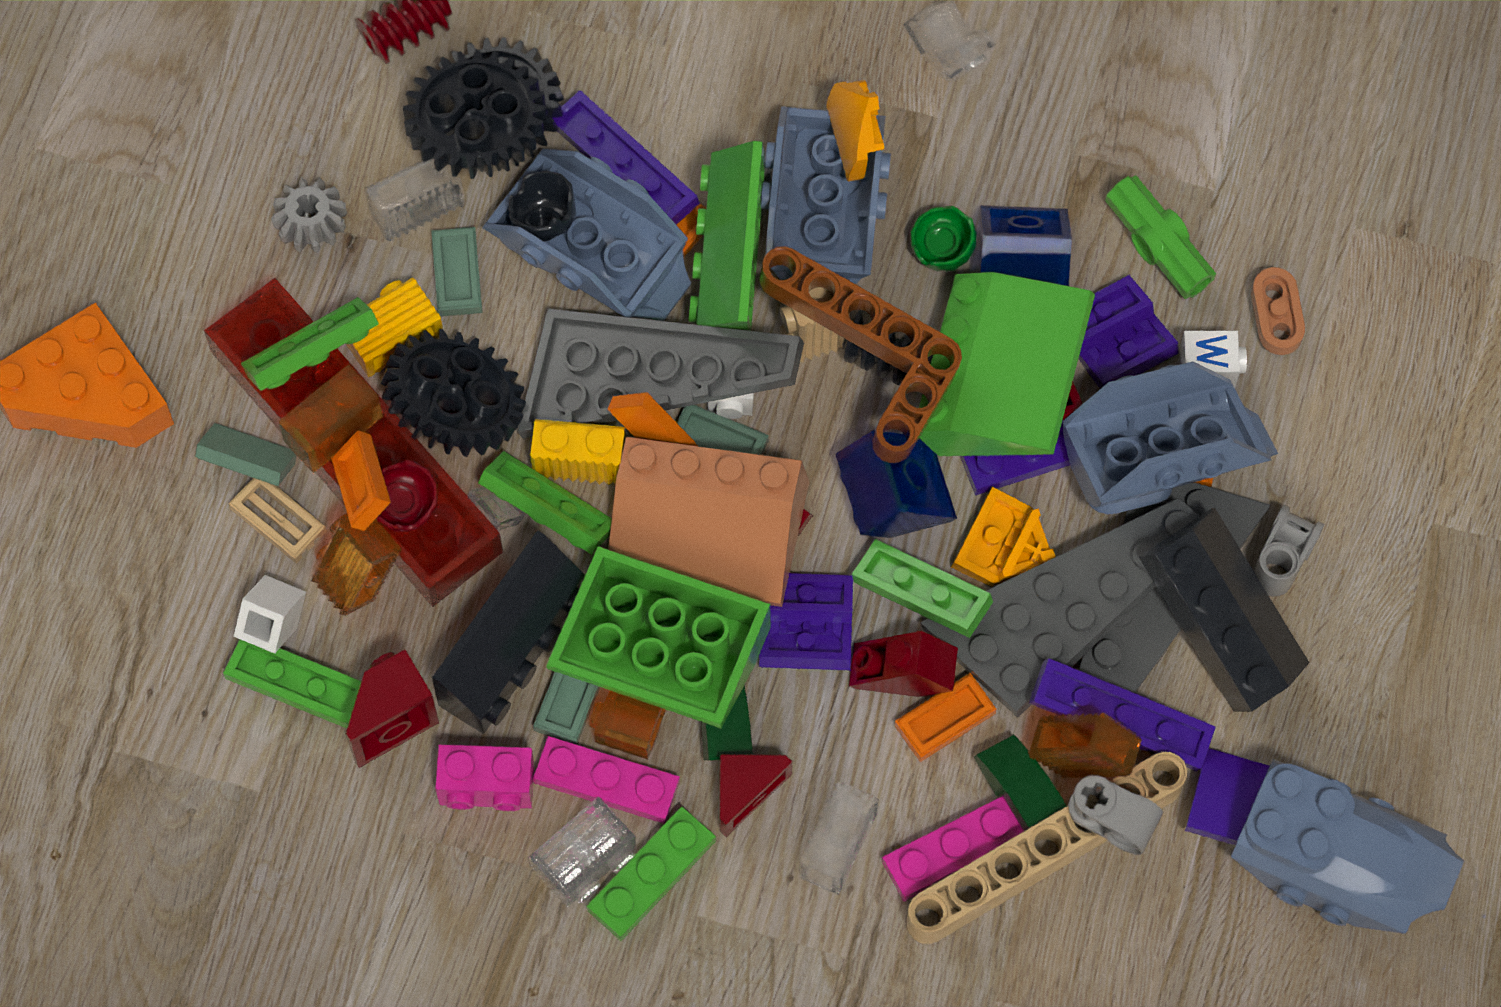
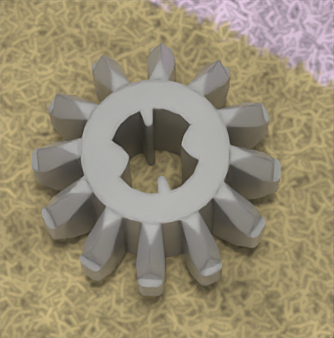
[272,177,347,254]

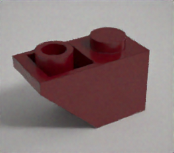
[849,630,958,697]

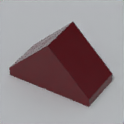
[720,755,793,837]

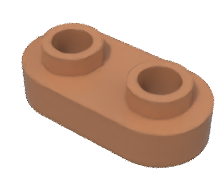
[1251,267,1305,355]

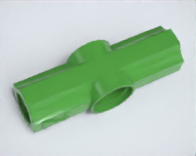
[1105,175,1216,299]

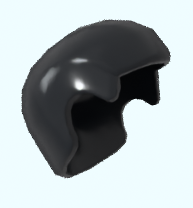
[509,170,576,241]

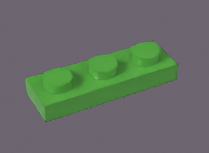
[241,297,379,391]
[478,451,612,555]
[852,539,993,638]
[223,639,361,728]
[586,806,716,941]

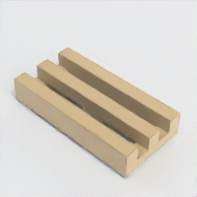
[229,478,327,564]

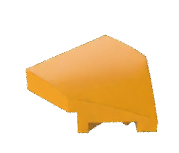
[826,80,884,182]
[951,486,1056,587]

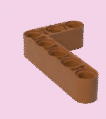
[760,246,962,463]

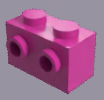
[436,745,534,811]

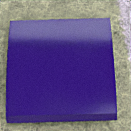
[1078,275,1179,389]
[759,573,853,671]
[1185,748,1270,845]

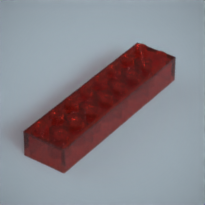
[204,278,503,607]

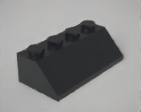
[1139,508,1310,712]
[432,530,585,734]

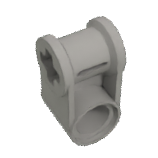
[1254,505,1325,597]
[1068,775,1163,855]

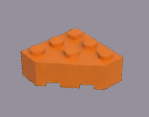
[0,302,174,448]

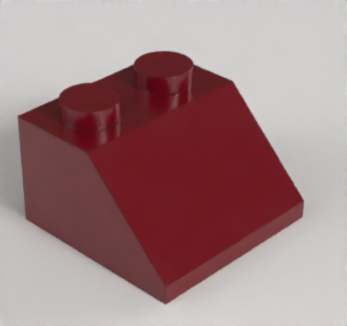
[346,649,439,768]

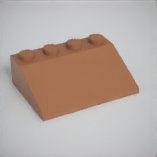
[608,437,809,607]

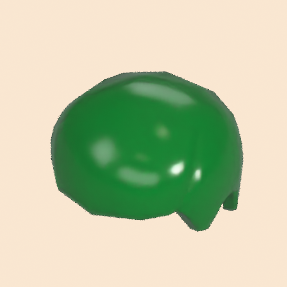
[910,206,977,272]

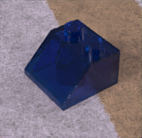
[979,205,1072,286]
[835,430,957,538]

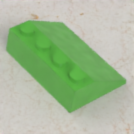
[689,141,765,331]
[919,272,1095,456]
[547,547,771,728]

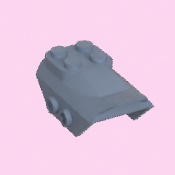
[761,107,891,284]
[482,149,691,321]
[1062,361,1278,514]
[1231,759,1464,934]

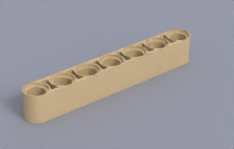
[906,752,1187,944]

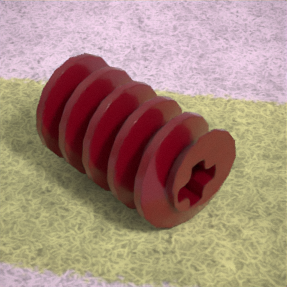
[355,0,452,64]

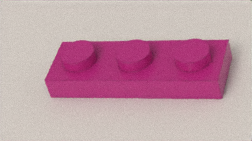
[533,736,680,824]
[882,796,1024,902]

